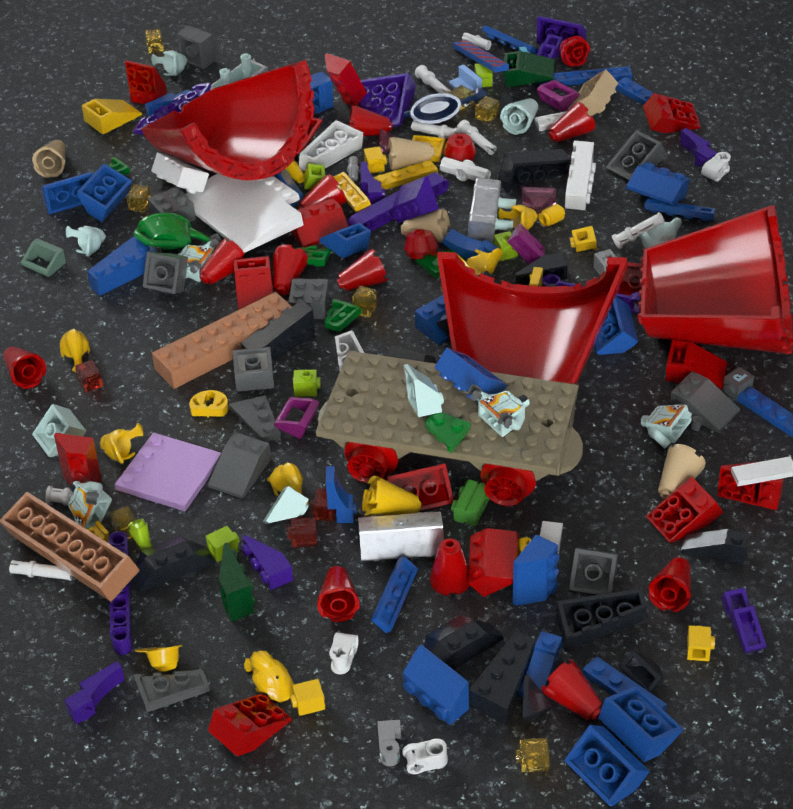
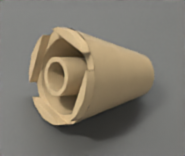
[388,137,434,170]
[32,140,66,178]
[401,209,450,243]
[658,444,706,500]

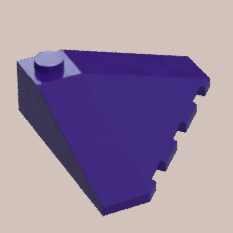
[359,73,416,127]
[133,83,211,135]

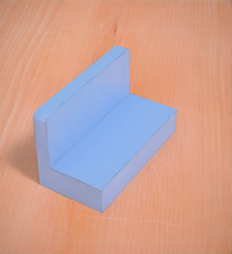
[449,64,482,98]

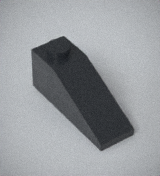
[515,252,568,286]
[681,529,749,564]

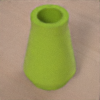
[128,519,152,550]

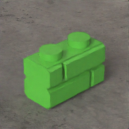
[451,480,489,526]

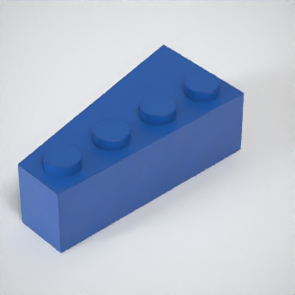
[87,236,157,296]

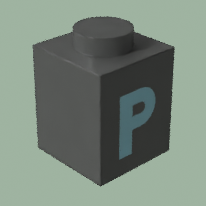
[722,367,754,401]

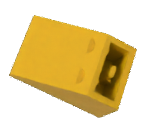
[82,99,142,134]

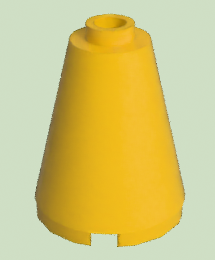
[362,476,421,517]

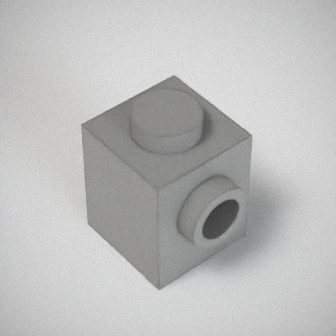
[594,249,616,275]

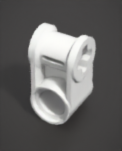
[701,152,731,182]
[329,632,358,674]
[402,739,448,774]

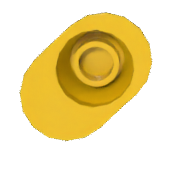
[135,645,183,672]

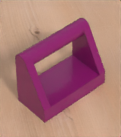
[537,80,579,112]
[507,223,545,264]
[274,397,320,439]

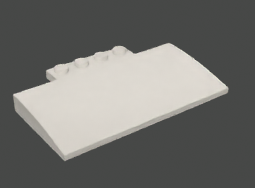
[185,174,304,253]

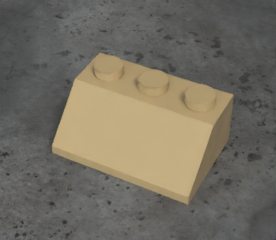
[568,69,618,116]

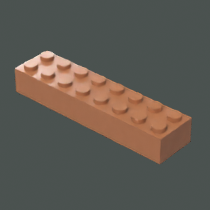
[152,292,292,389]
[0,492,139,602]

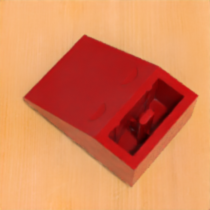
[125,60,167,105]
[643,93,701,133]
[233,256,273,310]
[665,339,727,389]
[717,461,785,510]
[646,477,724,543]
[208,693,292,756]

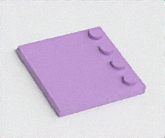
[115,433,221,511]

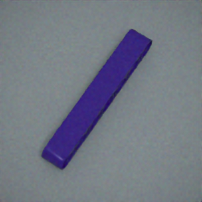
[348,172,449,231]
[109,531,132,655]

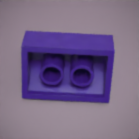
[537,16,587,44]
[392,176,439,223]

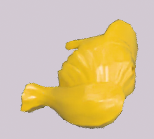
[497,205,538,232]
[458,248,503,275]
[60,329,90,373]
[100,423,144,464]
[267,463,309,505]
[244,651,294,703]

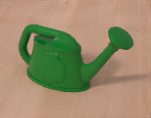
[133,213,229,249]

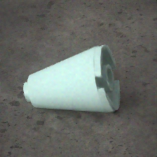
[500,99,538,135]

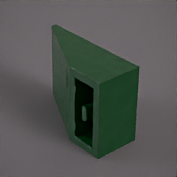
[503,51,555,87]
[219,543,256,622]

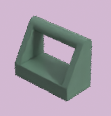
[21,238,66,277]

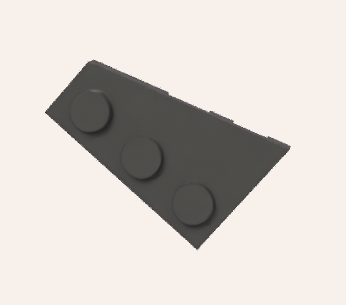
[229,395,281,442]
[133,670,210,712]

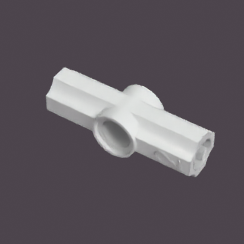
[440,157,491,181]

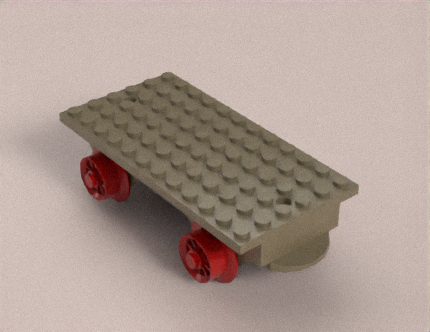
[316,351,583,506]

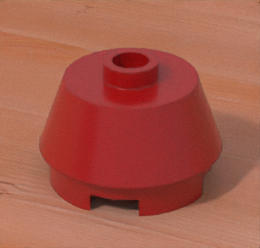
[559,36,590,67]
[444,133,476,162]
[404,229,439,259]

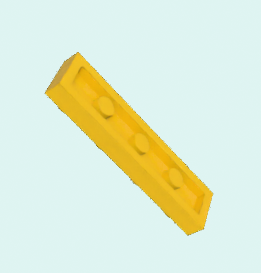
[373,160,438,190]
[333,172,371,212]

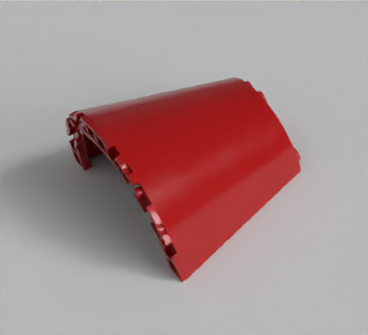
[141,60,314,181]
[638,205,793,354]
[437,252,627,385]

